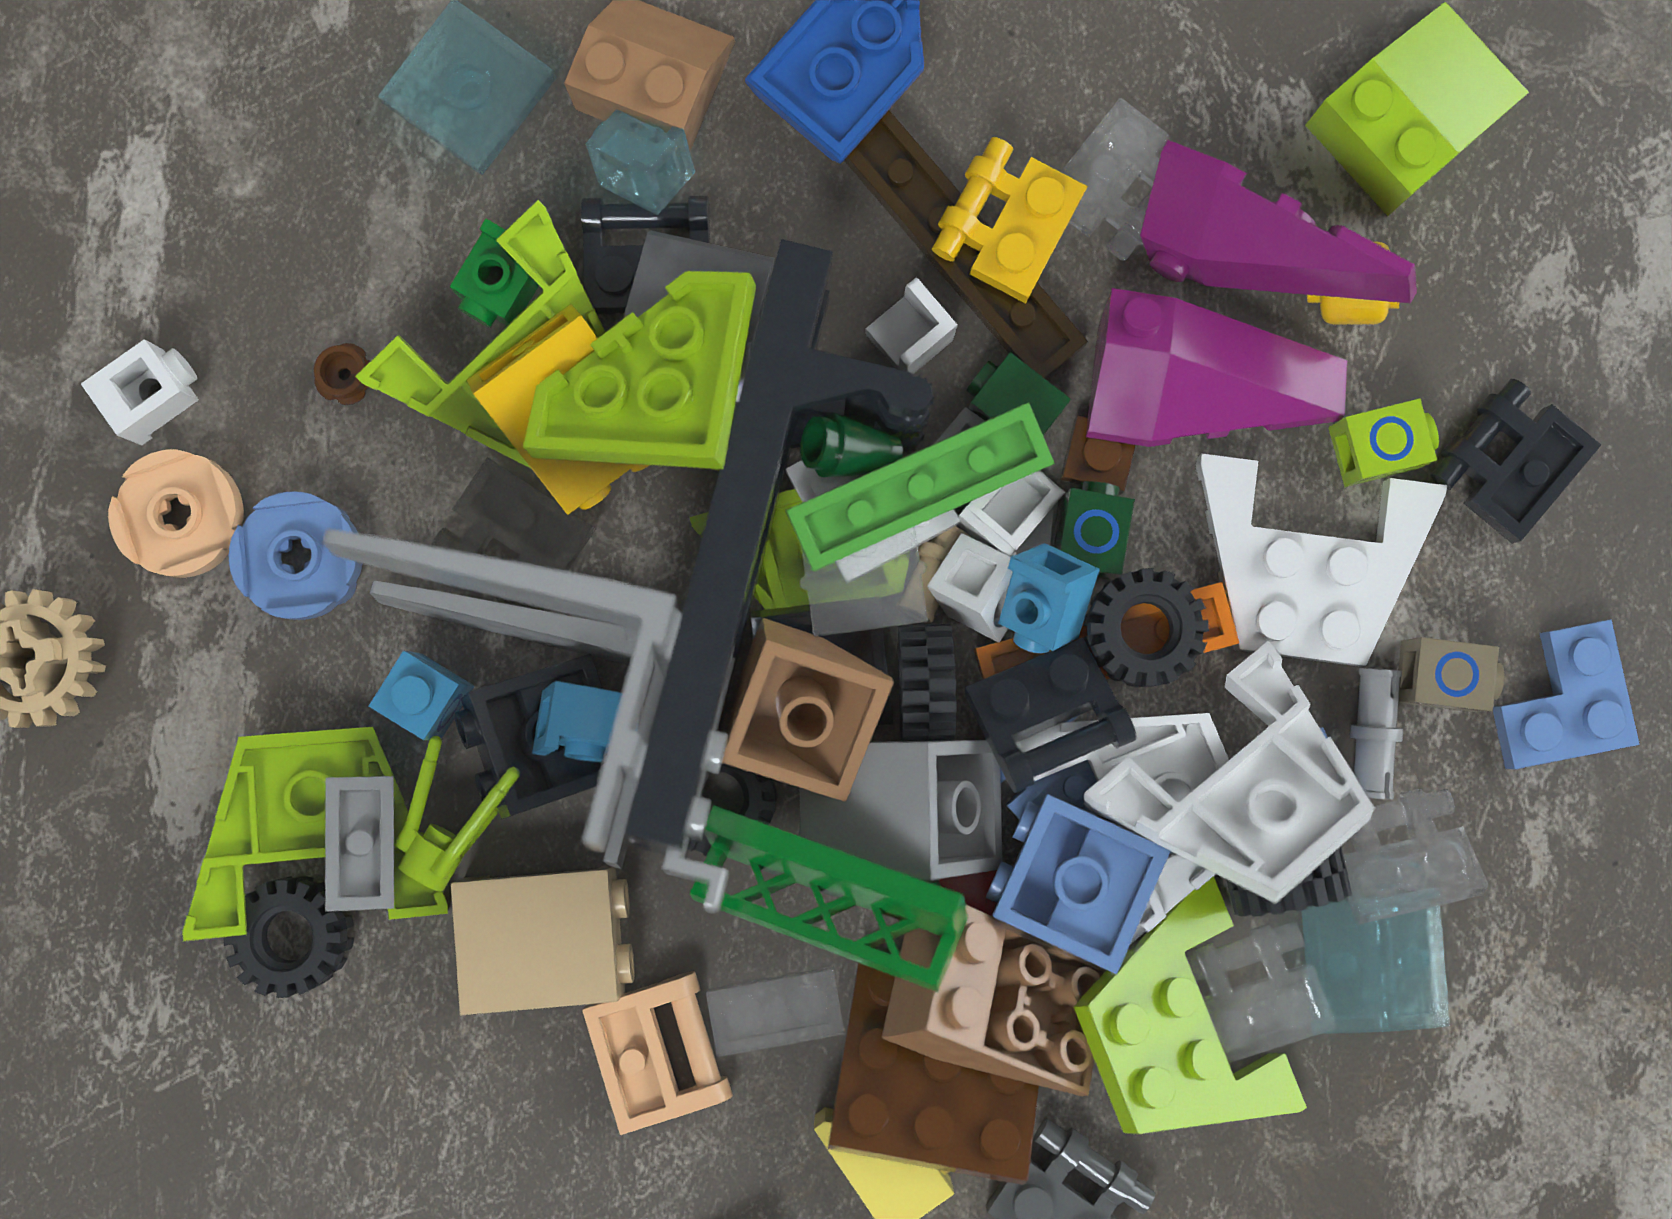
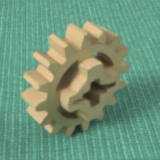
[0,589,106,728]

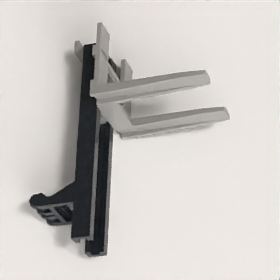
[323,239,935,913]

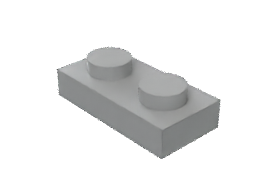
[325,776,394,911]

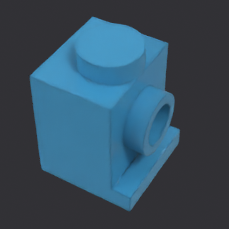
[999,543,1099,653]
[532,681,638,762]

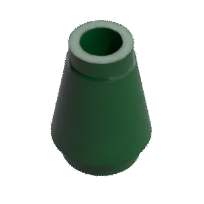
[800,412,903,478]

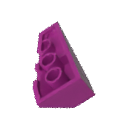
[1086,288,1347,447]

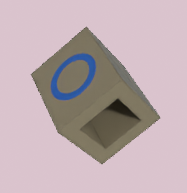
[1398,637,1504,712]

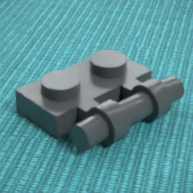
[985,1118,1156,1219]

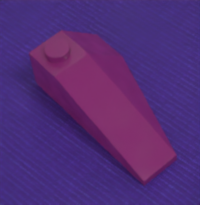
[1140,140,1417,304]

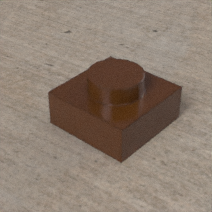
[1060,416,1136,495]

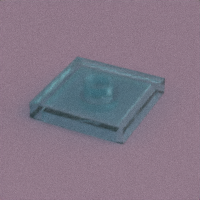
[378,0,556,175]

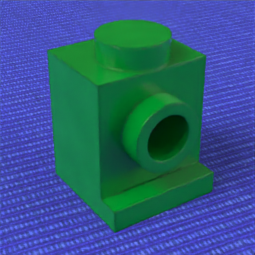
[450,219,539,328]

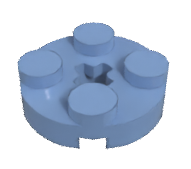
[229,492,362,620]

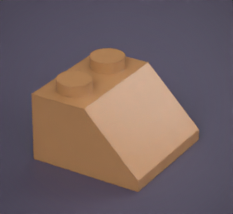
[564,0,735,154]
[719,617,893,802]

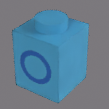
[369,650,475,740]

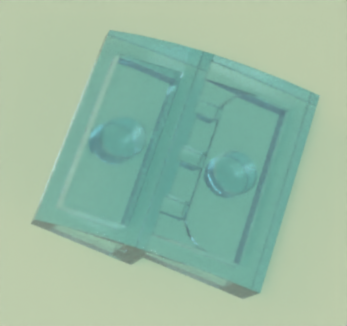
[1301,894,1450,1034]

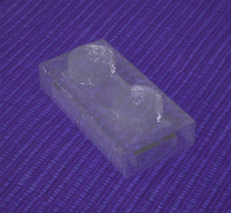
[706,966,845,1057]

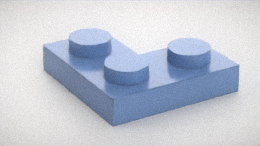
[1493,620,1640,769]

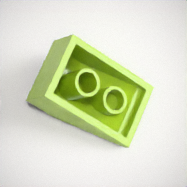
[1305,1,1529,216]

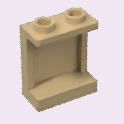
[451,866,634,1015]

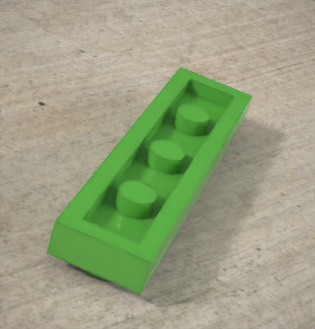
[785,403,1055,571]

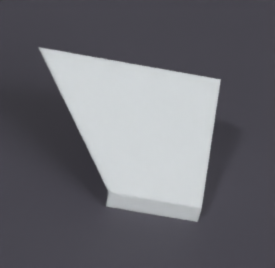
[956,471,1065,557]

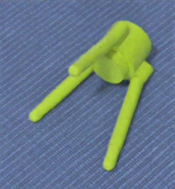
[394,736,519,892]

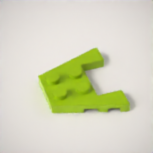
[355,200,606,468]
[182,727,448,941]
[1074,876,1307,1134]

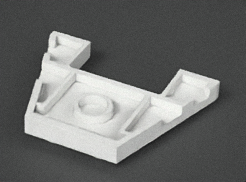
[1196,454,1447,666]
[1084,641,1374,903]
[1015,713,1229,944]

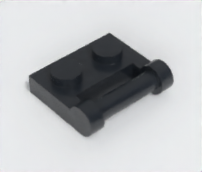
[581,196,710,314]
[965,637,1137,793]

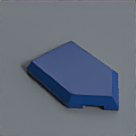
[745,0,924,164]

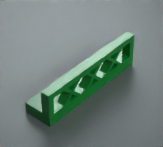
[689,805,968,992]

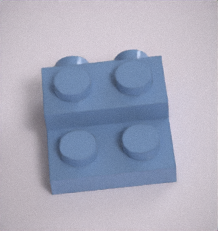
[986,794,1171,974]

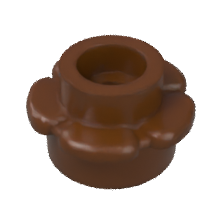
[314,343,370,405]

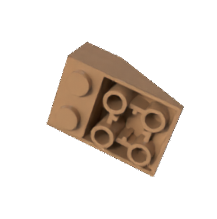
[882,905,1106,1096]

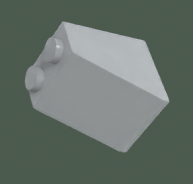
[798,740,1002,880]

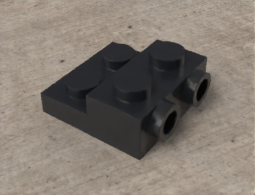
[455,653,626,820]

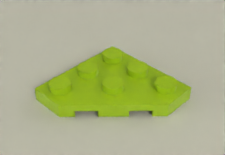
[523,271,756,469]

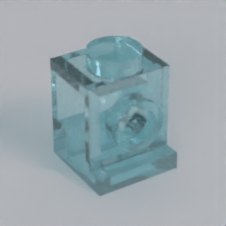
[585,109,695,215]

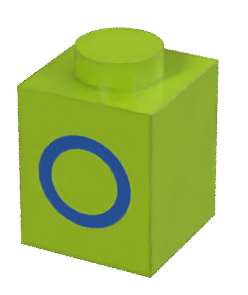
[1328,398,1439,488]

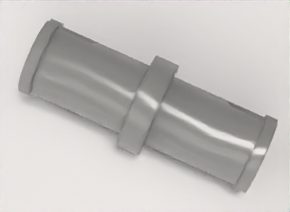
[1350,668,1403,799]

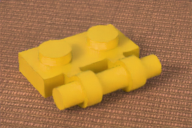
[932,137,1088,304]

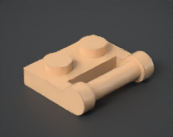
[582,971,733,1135]

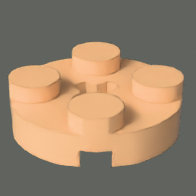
[108,449,244,578]

